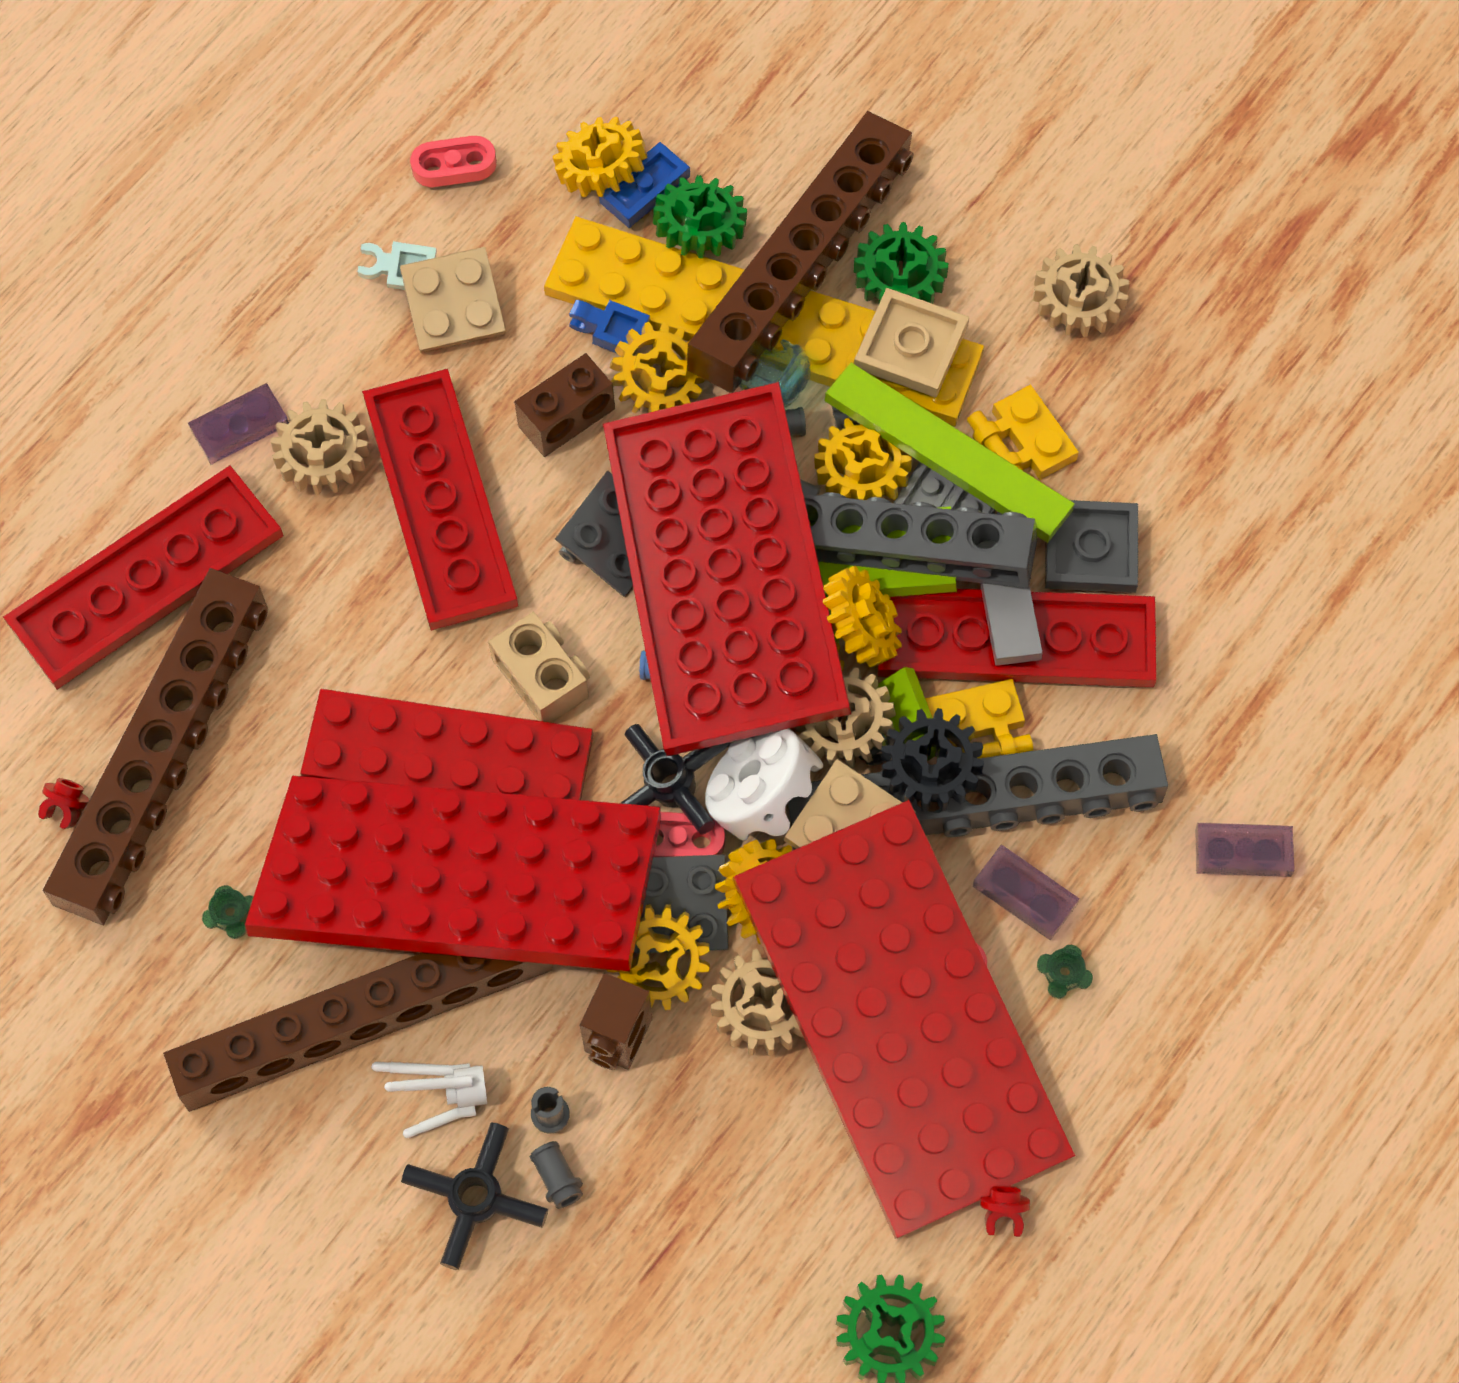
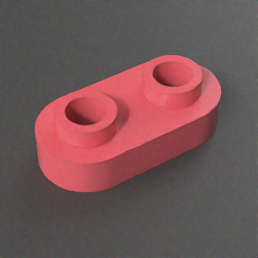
[410,136,497,187]
[654,812,725,857]

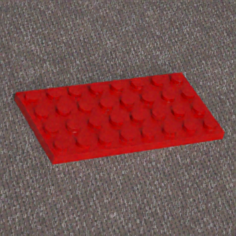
[603,382,851,756]
[245,776,661,972]
[732,800,1075,1239]

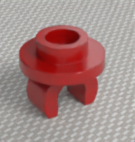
[38,778,89,829]
[980,1186,1030,1237]

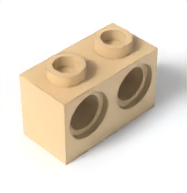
[488,611,590,723]

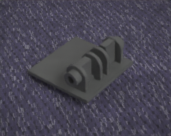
[555,471,633,597]
[634,854,728,953]

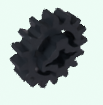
[880,708,984,812]

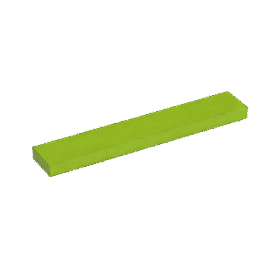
[824,363,1075,543]

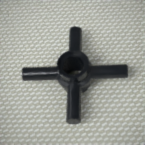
[621,724,731,834]
[401,1122,548,1270]

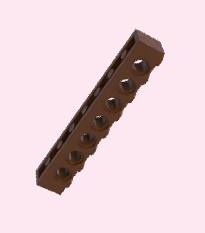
[687,111,914,393]
[42,568,268,926]
[163,953,552,1112]

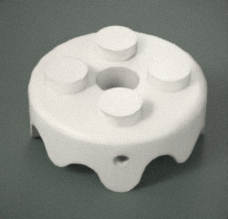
[705,729,823,841]

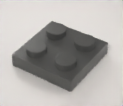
[1045,500,1138,593]

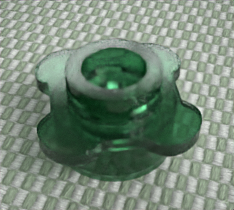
[202,885,253,939]
[1037,945,1093,999]

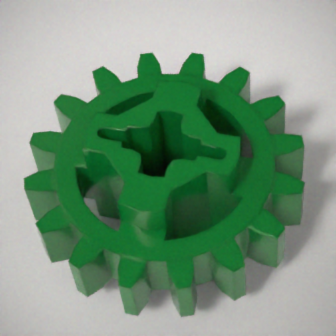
[653,175,747,258]
[853,222,949,306]
[836,1274,945,1383]

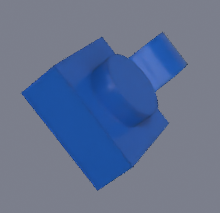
[569,300,650,356]

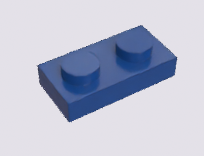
[599,142,690,228]

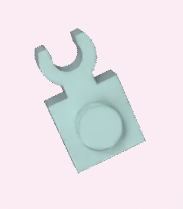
[357,241,437,290]

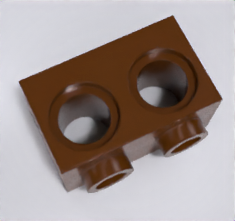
[514,353,615,458]
[580,973,652,1070]

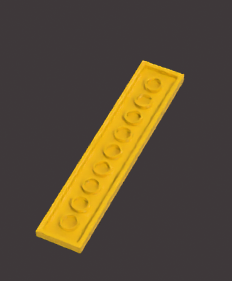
[544,216,984,427]

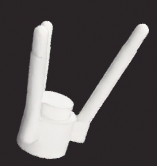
[371,1062,487,1138]

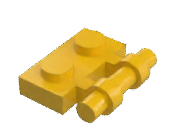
[967,384,1079,480]
[925,679,1034,758]

